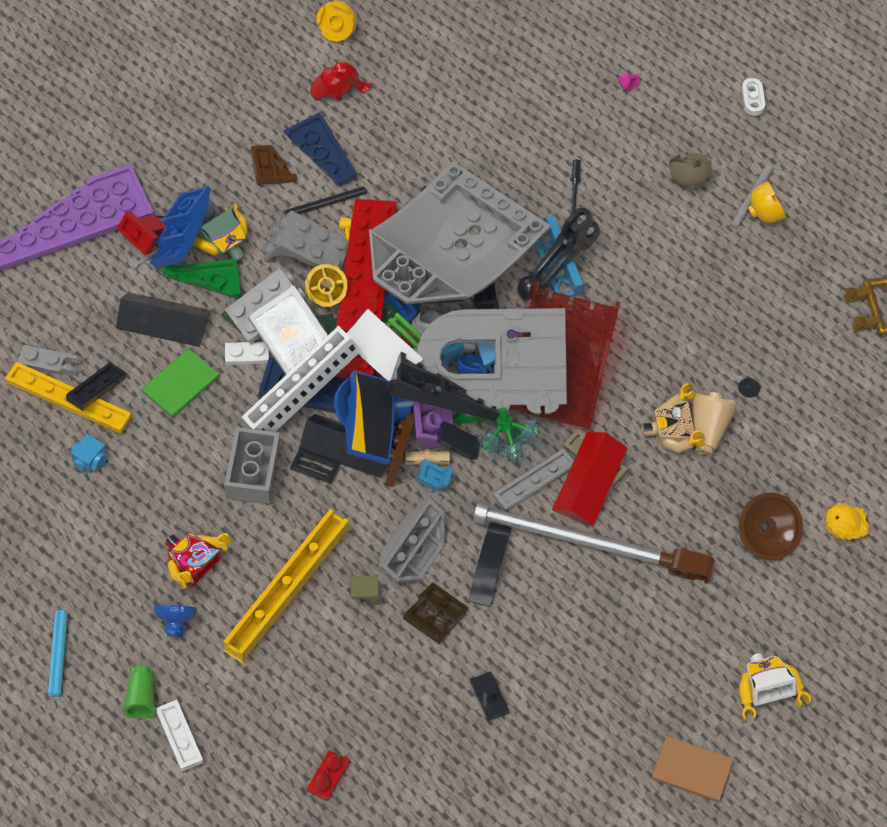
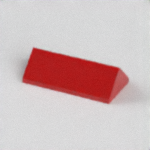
[552,432,628,527]

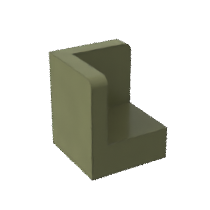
[350,575,379,605]

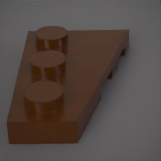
[385,412,415,487]

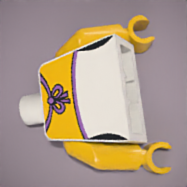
[739,653,811,721]

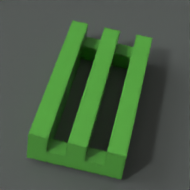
[384,312,422,353]

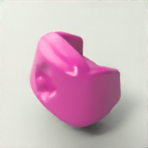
[618,72,640,91]

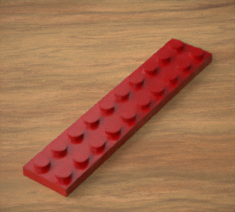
[334,199,397,378]

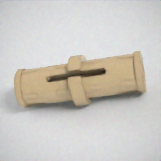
[404,449,450,465]

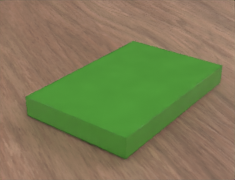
[141,348,219,418]

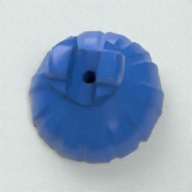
[154,605,197,637]

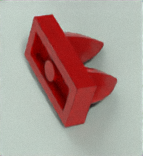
[306,750,350,801]

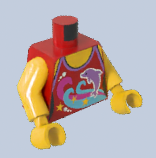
[165,533,233,589]

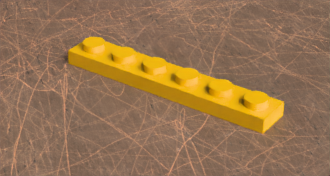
[5,362,132,434]

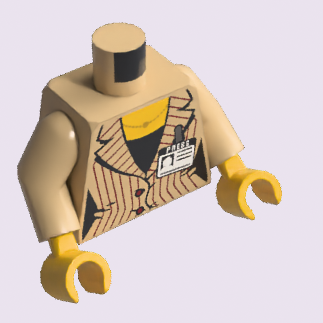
[642,383,705,453]

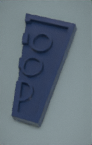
[284,112,358,187]

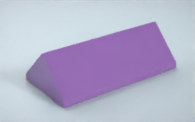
[413,362,453,449]

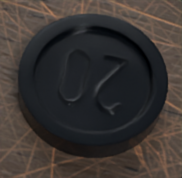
[738,378,760,398]

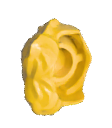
[825,503,869,540]

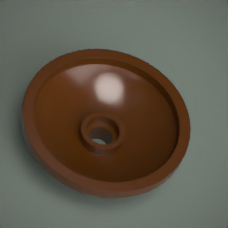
[738,493,803,560]

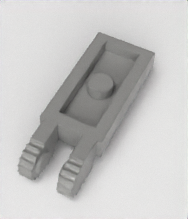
[18,345,82,376]

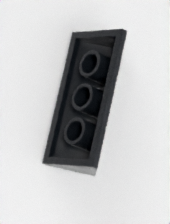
[116,292,211,347]
[299,414,395,478]

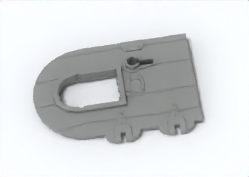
[417,308,567,414]

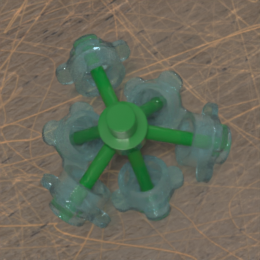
[477,407,540,460]

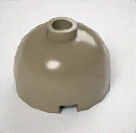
[669,153,711,189]

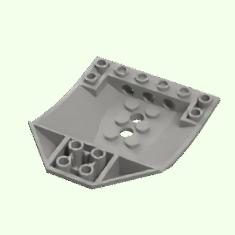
[369,161,551,304]

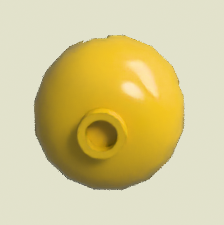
[748,181,786,224]
[305,264,348,307]

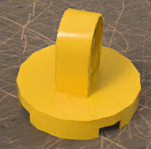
[316,0,356,42]

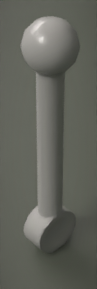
[130,247,160,270]

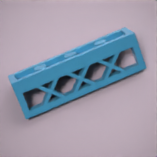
[535,216,583,301]

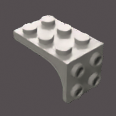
[262,210,349,269]
[225,268,314,344]

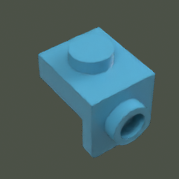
[415,459,453,491]

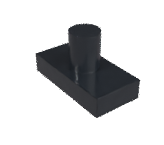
[470,671,509,722]

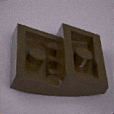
[403,582,469,644]

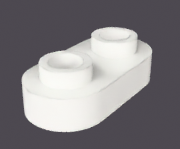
[741,78,765,116]

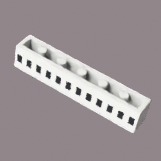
[242,326,362,432]

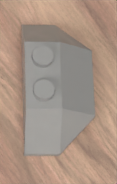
[379,498,445,582]

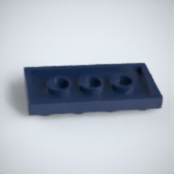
[258,357,348,413]

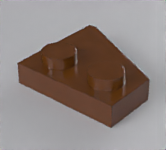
[250,145,297,185]

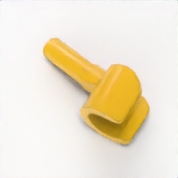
[339,217,351,240]

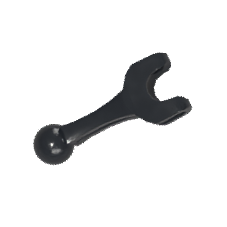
[517,208,601,303]

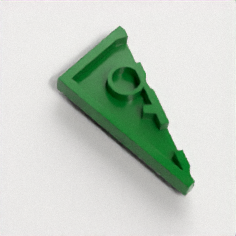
[162,259,241,298]

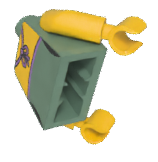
[193,204,248,262]

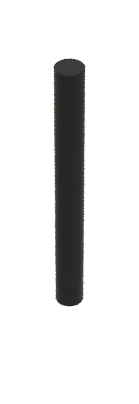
[284,186,366,215]

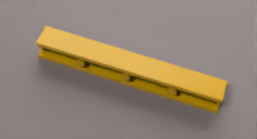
[223,509,349,663]

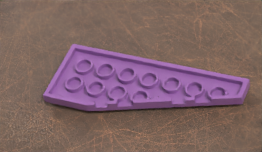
[0,164,154,271]

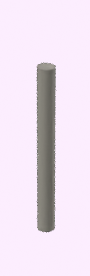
[730,164,774,230]

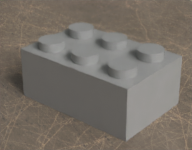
[224,427,281,504]

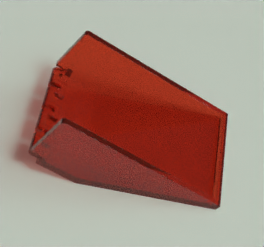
[509,281,620,430]

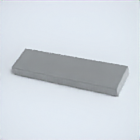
[493,448,574,512]

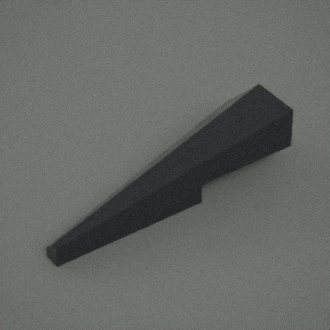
[389,352,499,421]

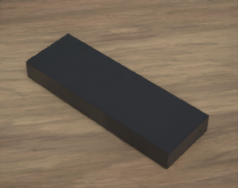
[66,362,127,411]

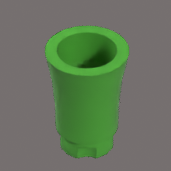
[123,665,156,718]

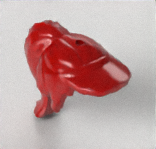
[310,62,372,101]

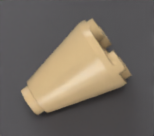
[692,392,737,456]

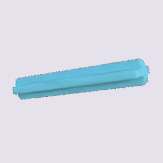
[48,610,68,697]

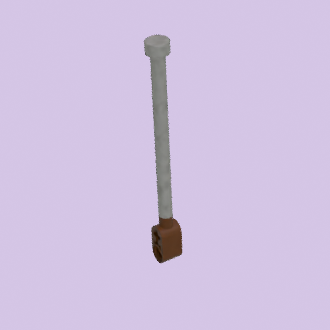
[473,501,715,584]

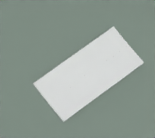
[346,309,423,381]

